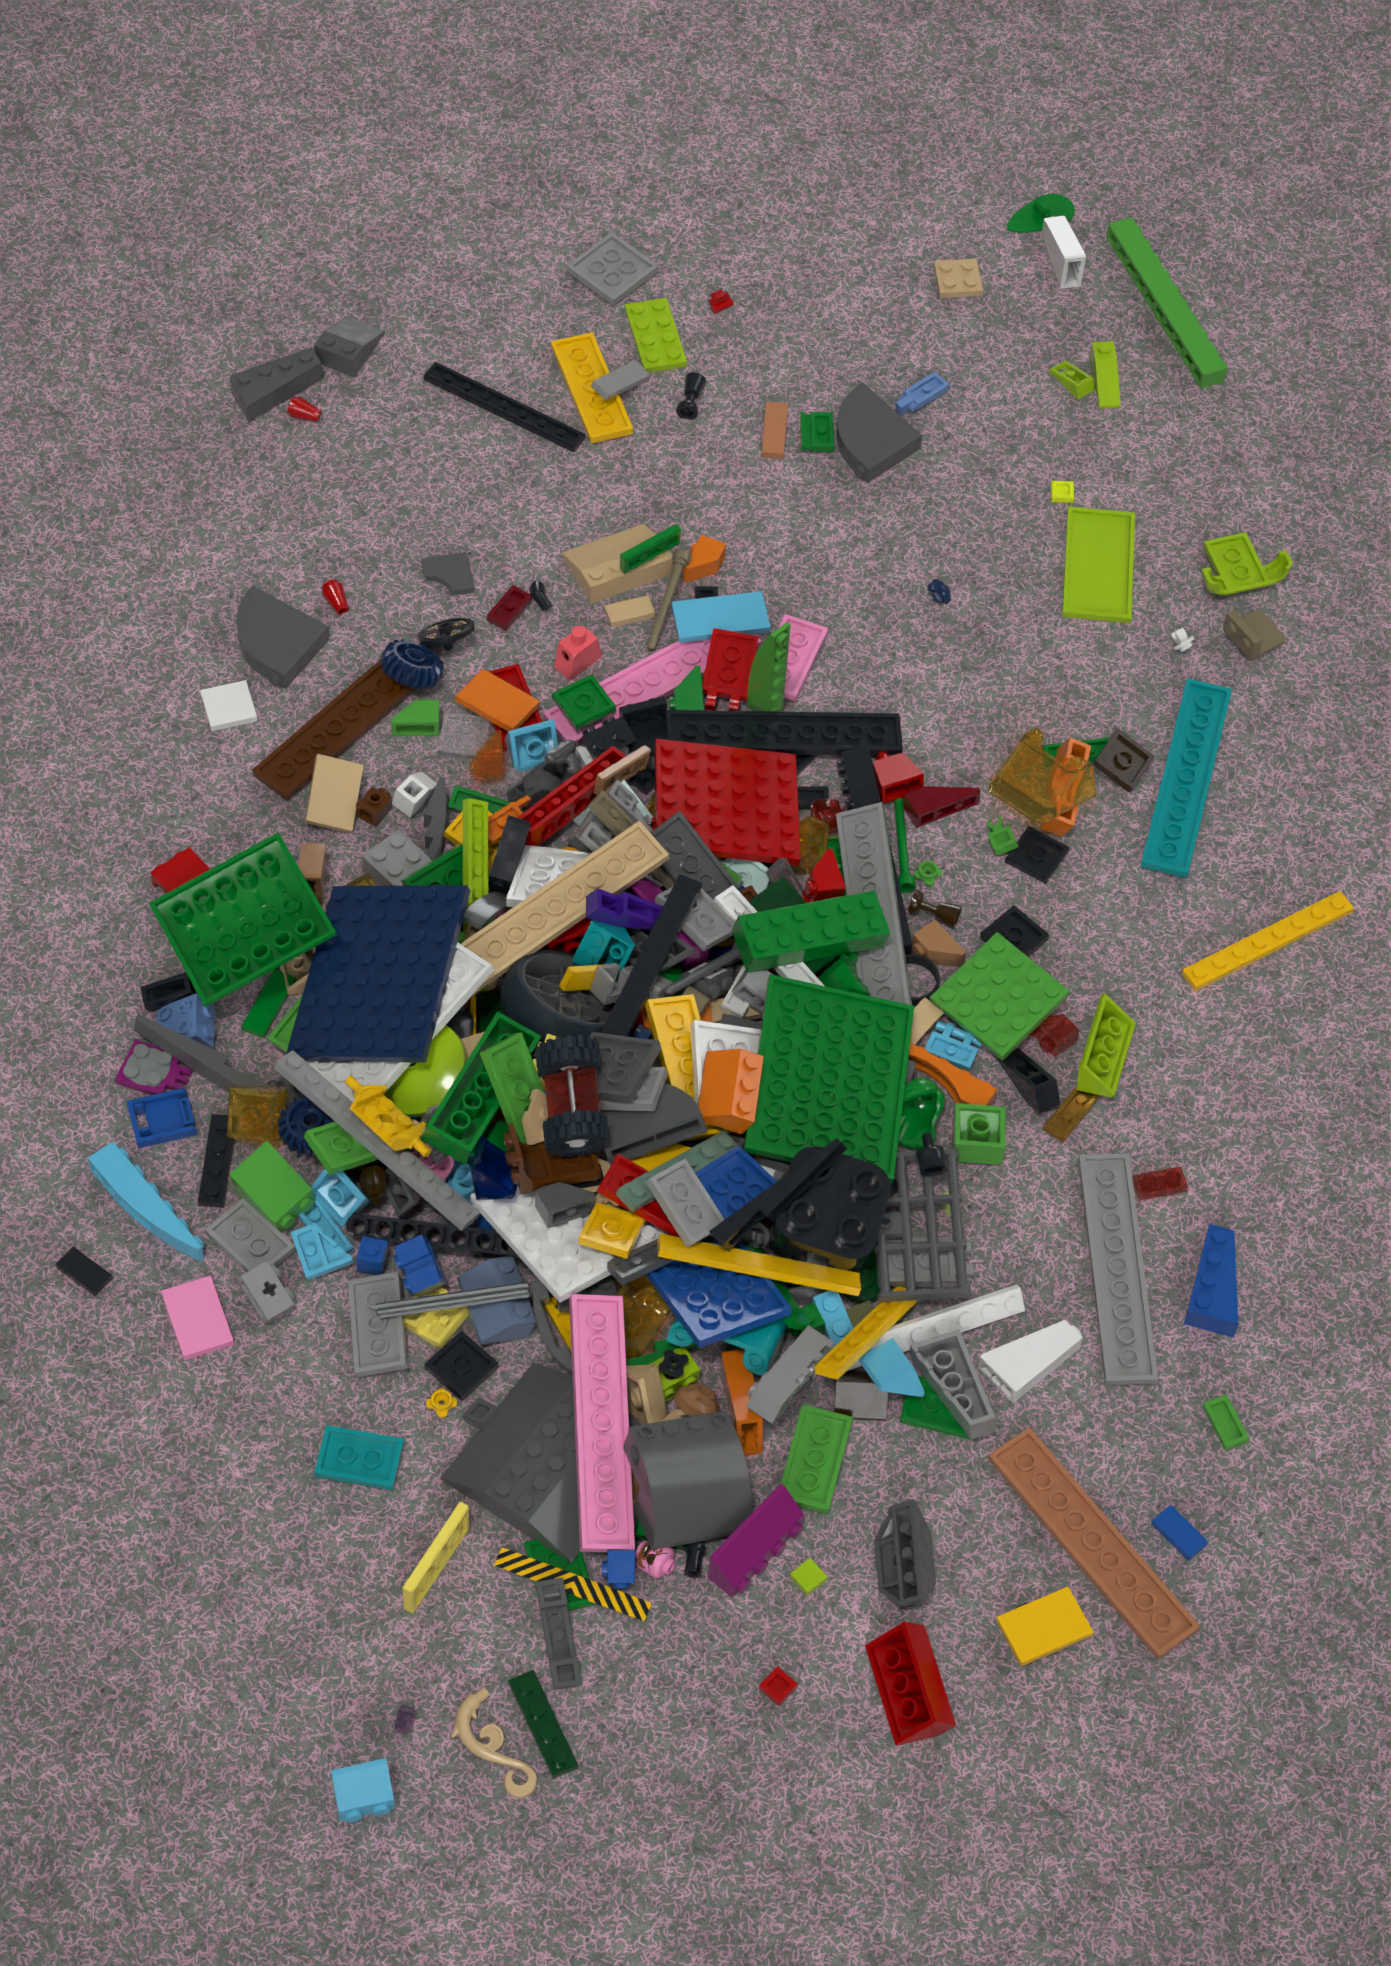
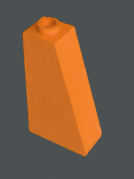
[721,1349,763,1456]

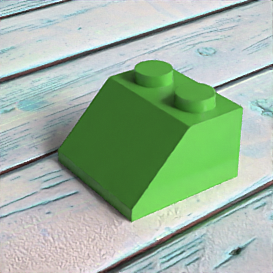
[952,1103,1005,1165]

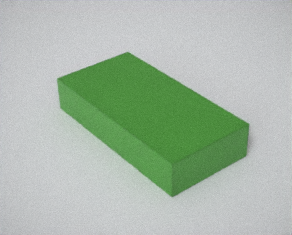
[1202,1394,1250,1451]

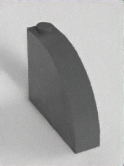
[836,383,922,483]
[237,586,329,689]
[591,1083,707,1166]

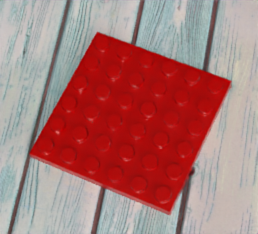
[654,739,801,866]

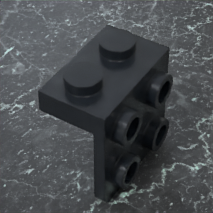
[619,696,667,756]

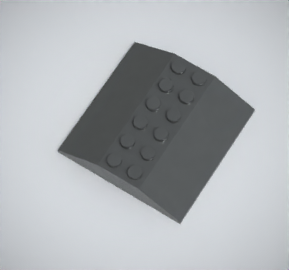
[441,1363,642,1564]

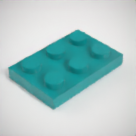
[314,1425,404,1491]

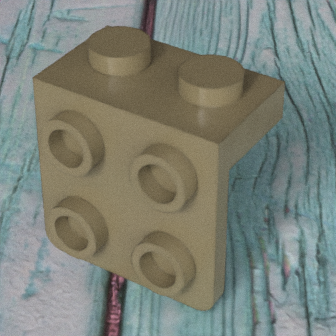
[1223,610,1286,661]

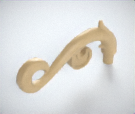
[451,1687,537,1799]

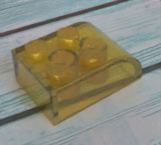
[617,1275,672,1359]

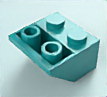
[572,920,635,982]

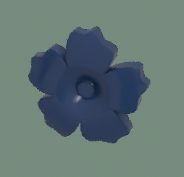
[927,579,951,604]

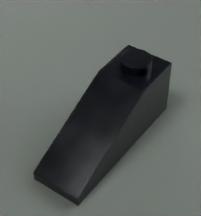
[998,1048,1061,1114]

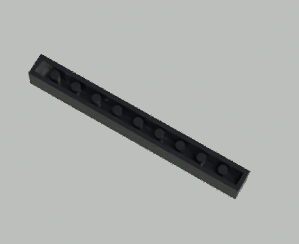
[836,748,912,955]

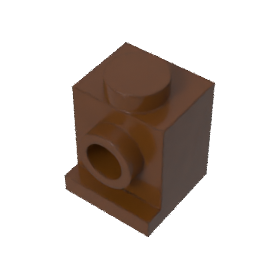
[356,787,392,827]

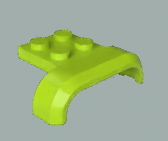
[1201,532,1293,595]

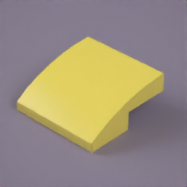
[404,1287,470,1349]

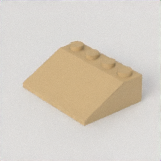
[561,524,673,604]

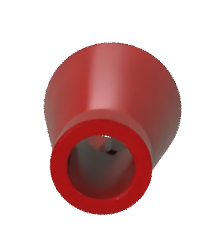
[287,396,322,422]
[321,579,349,615]

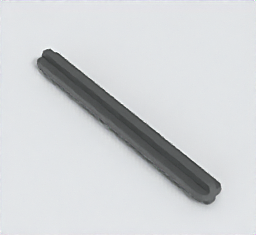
[375,1282,530,1318]

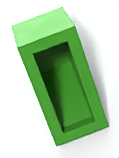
[391,699,439,736]

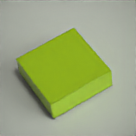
[790,1558,828,1596]

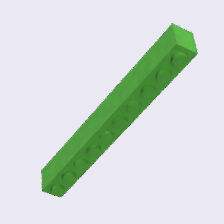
[1106,217,1228,389]

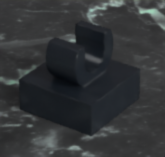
[629,763,655,795]

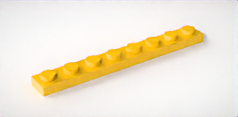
[1181,891,1354,991]

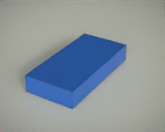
[1151,1505,1208,1561]

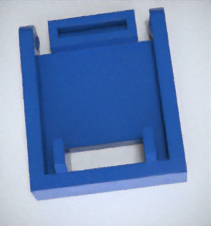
[126,1088,197,1149]

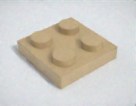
[933,259,983,298]

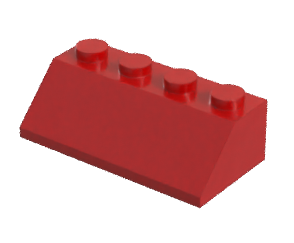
[865,1621,956,1746]

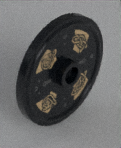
[418,618,475,651]

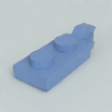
[895,372,950,416]

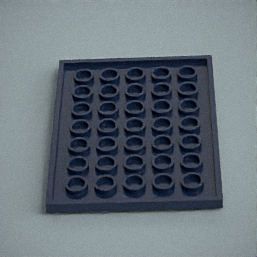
[286,885,471,1063]

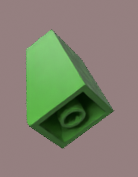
[229,1140,316,1232]

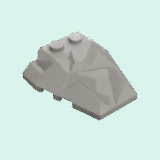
[574,779,663,888]

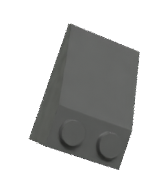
[314,316,385,377]

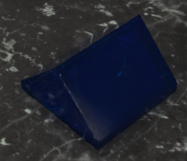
[471,1136,518,1200]

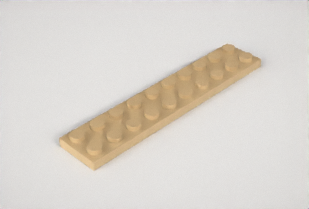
[461,821,670,996]

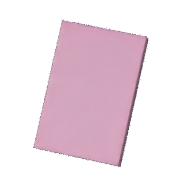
[161,1275,234,1360]

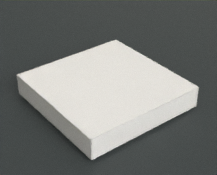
[200,680,257,731]

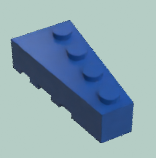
[1184,1224,1238,1338]

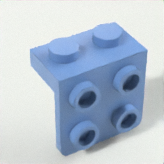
[156,993,215,1049]

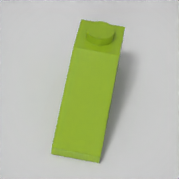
[1089,341,1121,409]

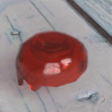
[810,799,846,831]

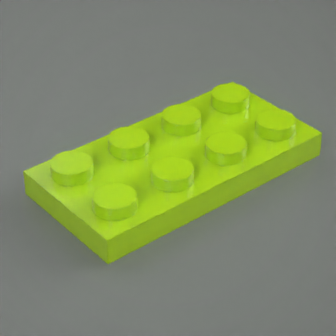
[624,298,687,373]

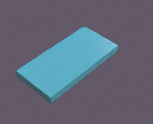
[671,591,770,643]

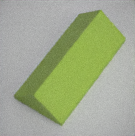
[1076,993,1136,1098]

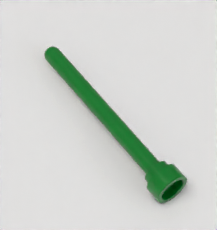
[894,798,916,893]

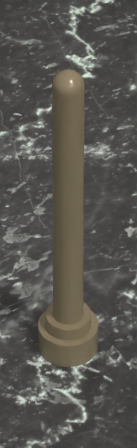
[647,548,692,651]

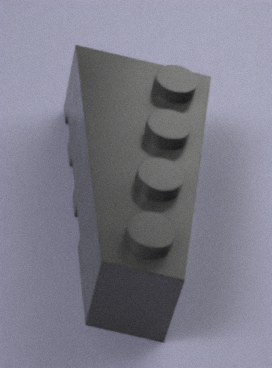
[230,348,322,423]

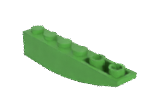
[747,622,791,712]

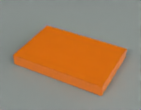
[455,669,540,731]

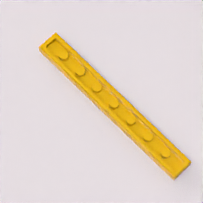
[657,1233,861,1296]

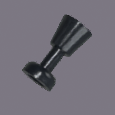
[676,372,706,420]

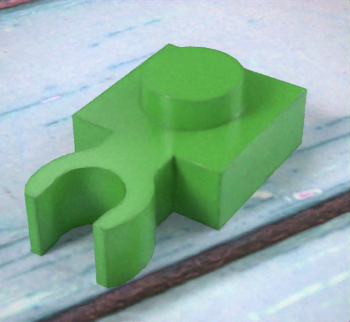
[987,816,1018,856]

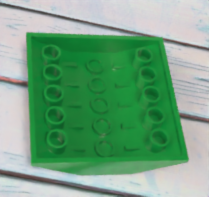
[149,832,337,1007]

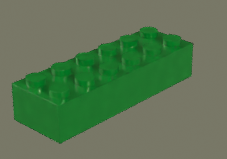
[732,890,890,973]
[421,1011,542,1165]

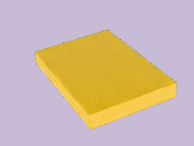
[996,1586,1094,1667]

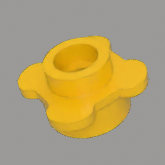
[426,1388,457,1418]

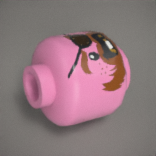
[635,1540,676,1579]

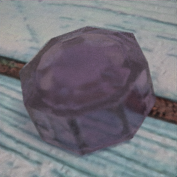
[395,1705,415,1734]

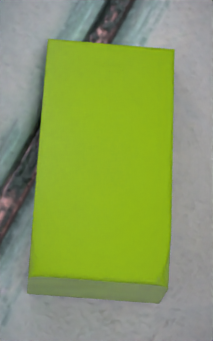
[1049,360,1095,400]

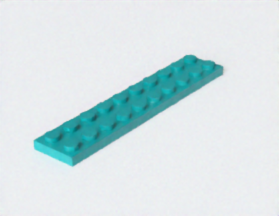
[1140,678,1232,878]

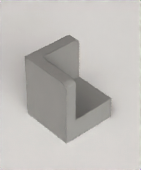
[590,963,622,1005]

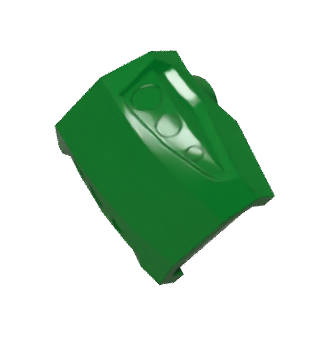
[818,953,871,996]

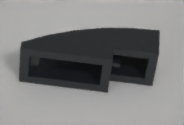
[140,972,224,1010]

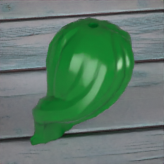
[898,1077,945,1148]

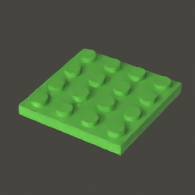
[930,932,1070,1061]

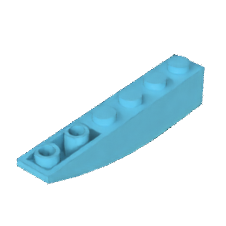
[88,1142,204,1261]

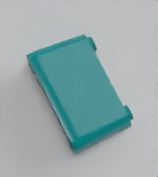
[666,1317,788,1376]

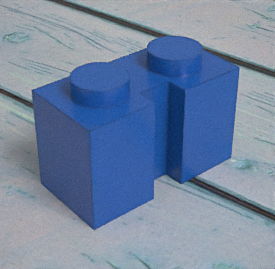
[394,1234,447,1297]

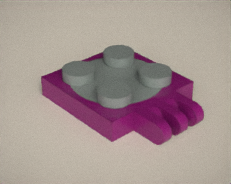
[115,1039,193,1095]

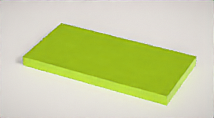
[1062,506,1135,623]

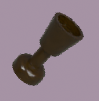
[908,890,962,928]

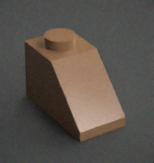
[912,920,966,967]

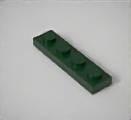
[508,1670,578,1779]

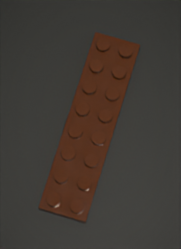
[252,658,417,801]

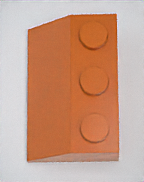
[698,1048,764,1134]

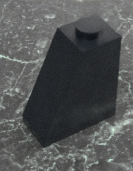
[488,815,531,894]

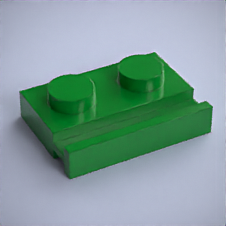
[800,412,834,452]

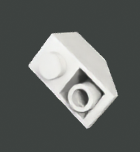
[392,772,437,818]

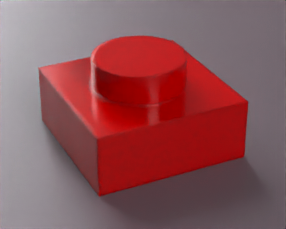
[759,1666,798,1706]

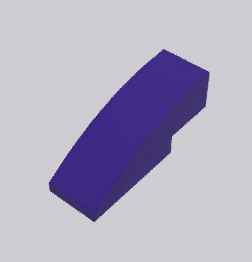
[586,888,663,930]

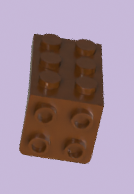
[504,1123,601,1194]

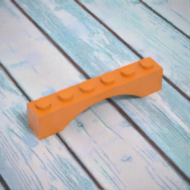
[908,1042,997,1106]

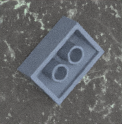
[457,1256,536,1345]

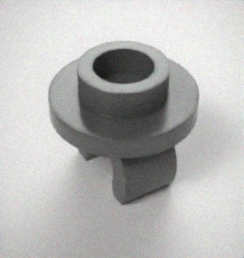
[744,1222,770,1248]

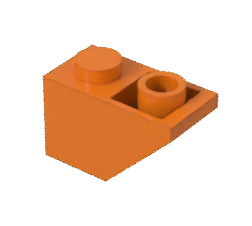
[682,535,726,582]

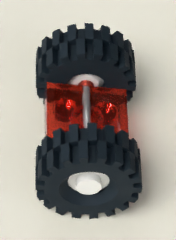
[535,1035,610,1157]

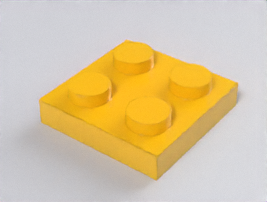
[578,1202,645,1259]

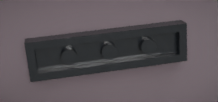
[198,1114,237,1208]

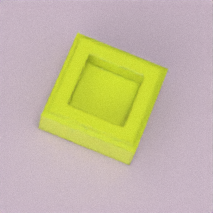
[1050,481,1074,503]

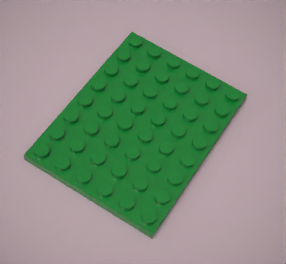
[743,974,914,1184]

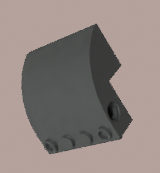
[623,1411,752,1550]

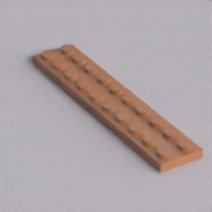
[988,1427,1200,1660]

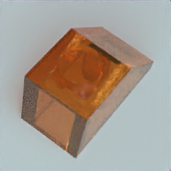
[469,730,504,780]

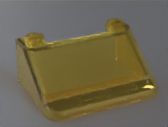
[989,728,1097,823]

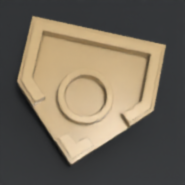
[521,1089,563,1145]

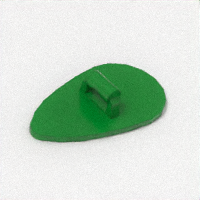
[1007,194,1075,233]

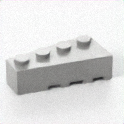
[746,1325,835,1423]
[910,1329,996,1440]

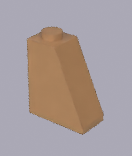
[298,842,327,905]

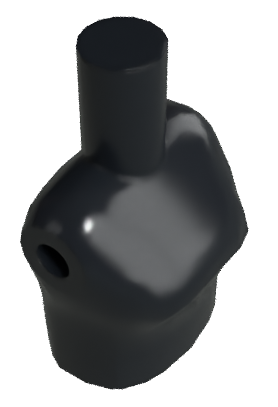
[916,1133,947,1177]

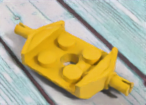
[344,1075,432,1158]

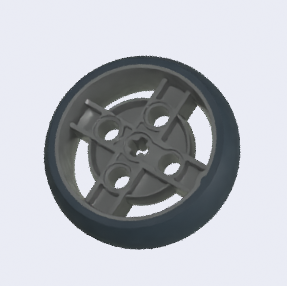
[501,950,617,1044]

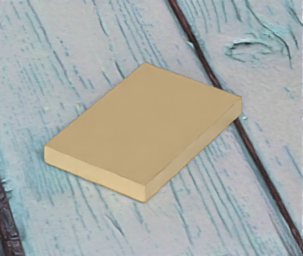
[304,754,363,833]

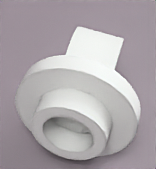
[1170,628,1195,652]

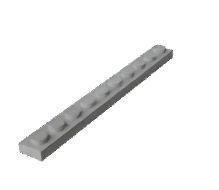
[274,1050,480,1231]

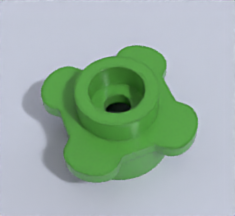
[913,861,942,886]

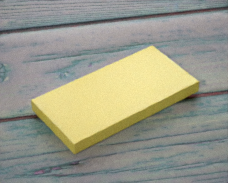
[403,1501,469,1613]

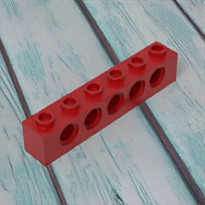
[517,746,627,847]

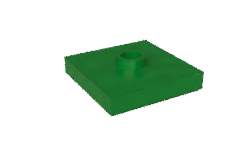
[552,674,616,731]

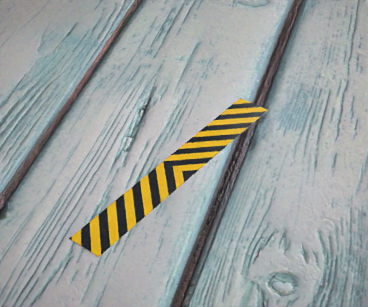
[493,1547,652,1621]

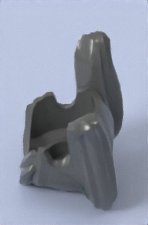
[522,740,583,784]

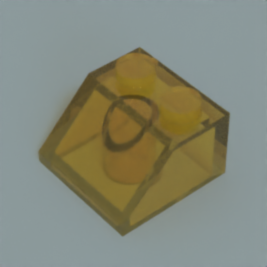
[227,1086,288,1143]

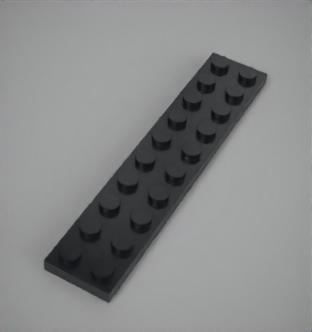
[665,710,903,756]

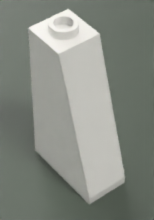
[1042,216,1086,289]
[977,1320,1083,1403]

